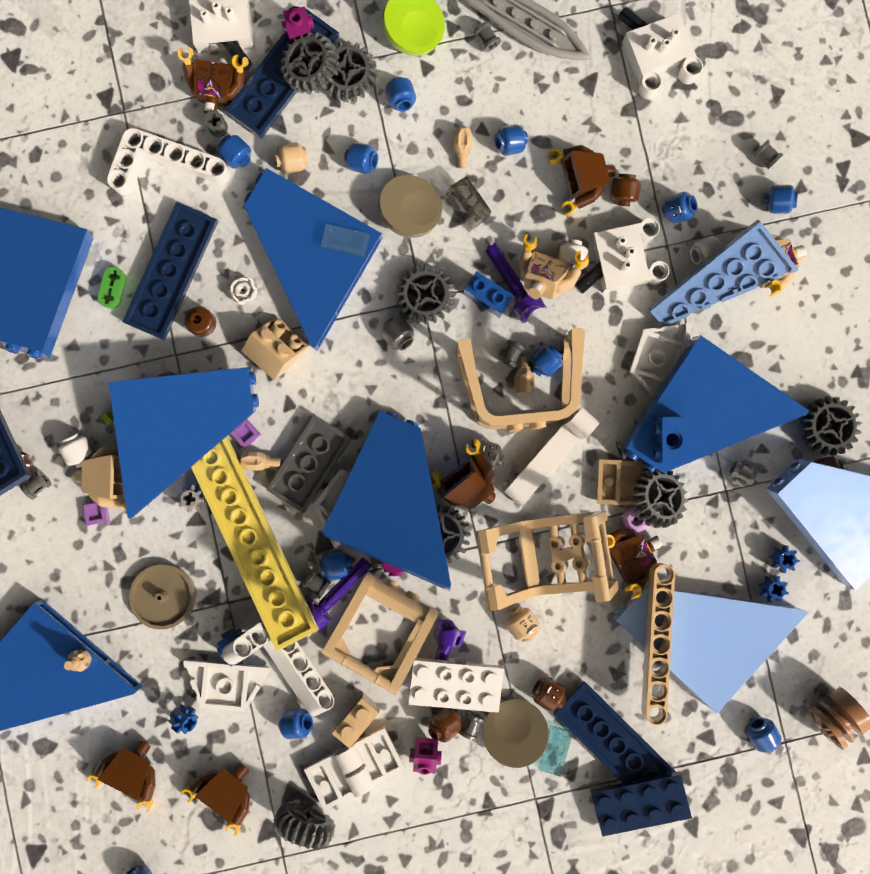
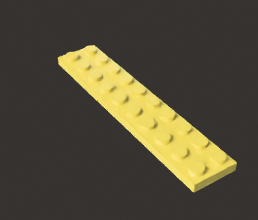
[191,436,319,651]

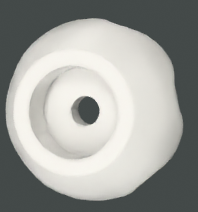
[229,277,257,304]

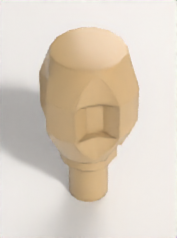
[453,127,472,168]
[514,356,535,397]
[240,451,281,471]
[64,650,91,672]

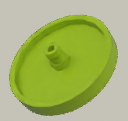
[382,0,445,56]

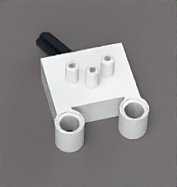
[189,0,254,71]
[618,7,703,99]
[575,218,669,294]

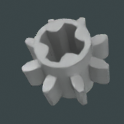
[729,459,758,487]
[177,485,207,512]

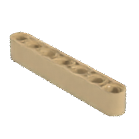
[641,563,675,725]

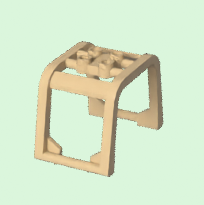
[456,328,585,432]
[476,511,619,611]
[322,572,439,695]

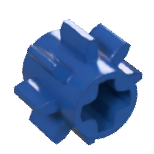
[768,545,800,573]
[758,575,789,603]
[168,704,199,734]

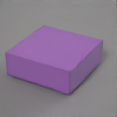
[230,419,262,449]
[82,502,110,526]

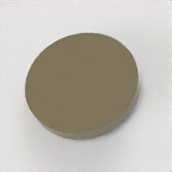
[378,175,442,238]
[129,564,196,629]
[483,699,549,768]

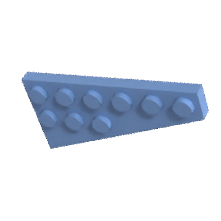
[648,219,799,327]

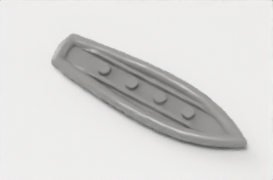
[464,0,590,60]

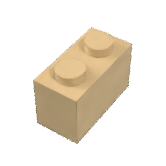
[332,693,380,749]

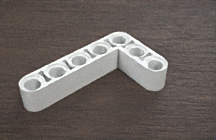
[107,128,230,195]
[504,407,600,506]
[222,621,334,716]

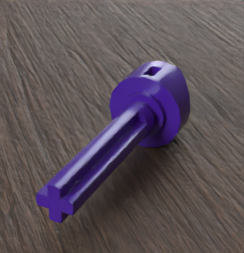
[485,243,547,324]
[306,557,372,633]
[433,619,466,660]

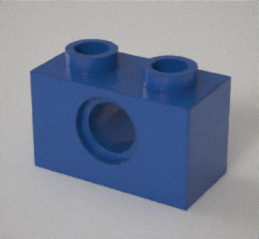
[463,271,514,318]
[652,417,690,463]

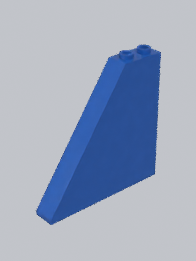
[244,168,383,351]
[0,208,93,360]
[622,335,809,473]
[108,367,259,518]
[322,411,451,591]
[0,600,143,731]

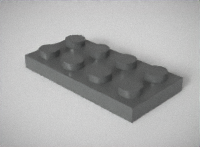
[266,415,352,514]

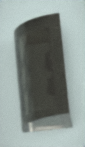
[445,176,492,232]

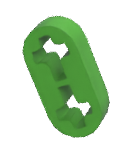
[98,267,126,309]

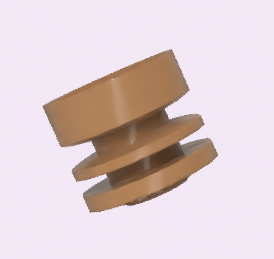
[809,686,870,750]

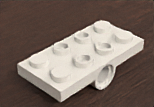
[408,657,504,712]
[304,726,405,811]

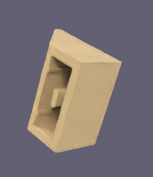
[242,316,309,380]

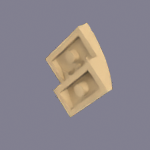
[597,459,644,506]

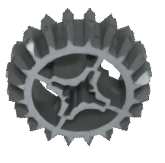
[280,32,340,95]
[324,40,377,103]
[396,265,456,325]
[798,396,862,456]
[629,469,689,528]
[437,504,471,564]
[273,802,336,850]

